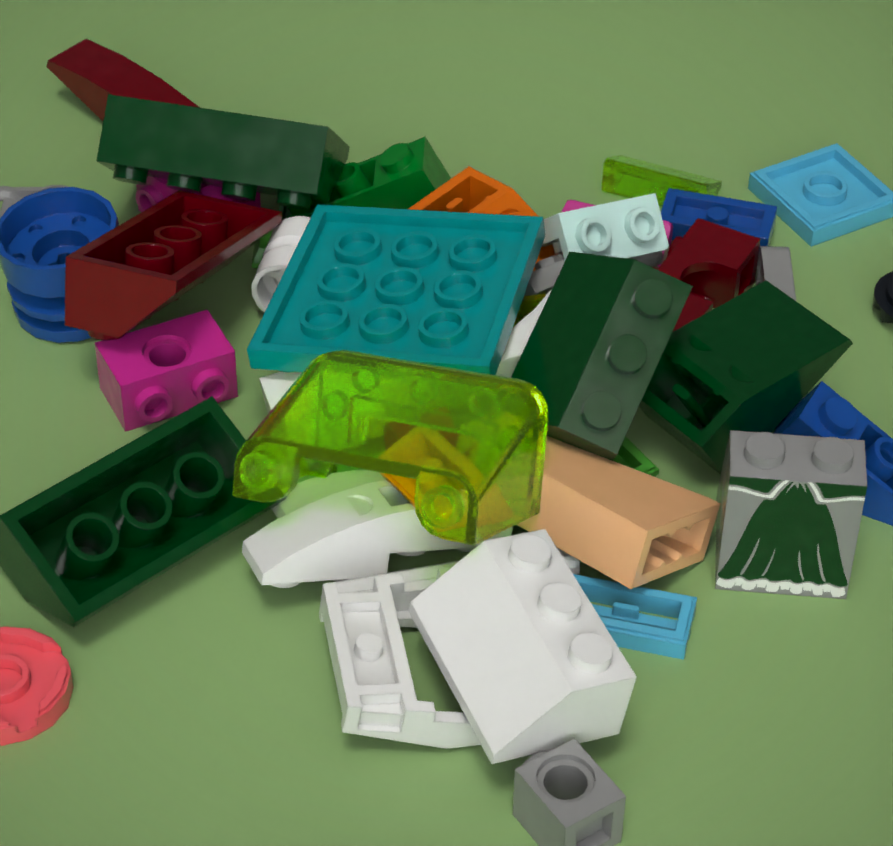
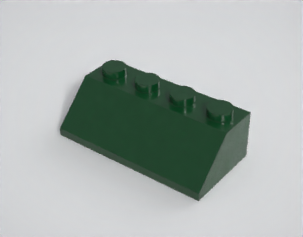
[96,94,350,210]
[0,396,288,627]

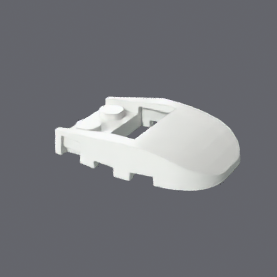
[319,567,481,749]

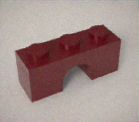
[653,218,761,331]

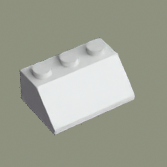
[409,529,637,764]

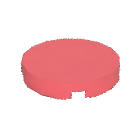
[0,626,73,746]

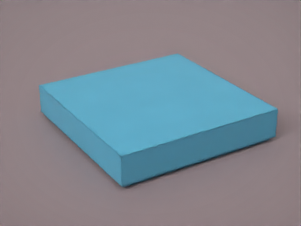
[748,143,893,247]

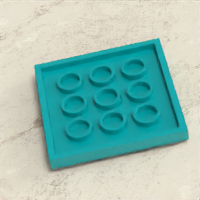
[247,204,545,386]

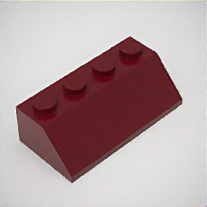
[65,190,282,340]

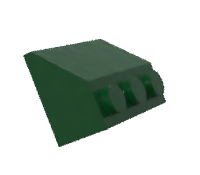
[493,252,693,461]

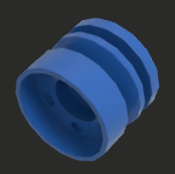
[0,187,119,343]

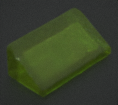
[602,155,722,207]

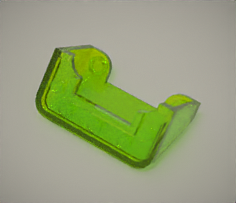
[233,350,548,545]

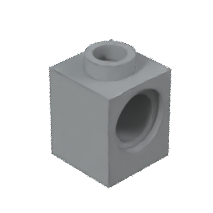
[513,738,626,846]

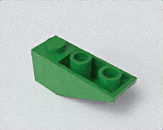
[278,137,451,220]

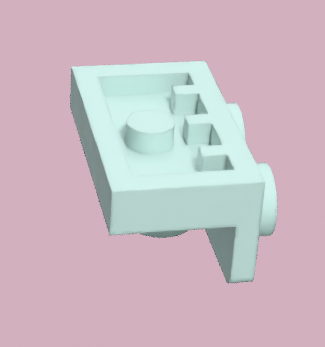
[542,193,669,261]

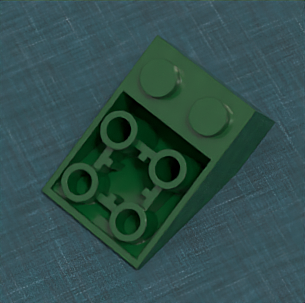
[639,280,853,475]

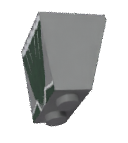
[715,430,867,599]

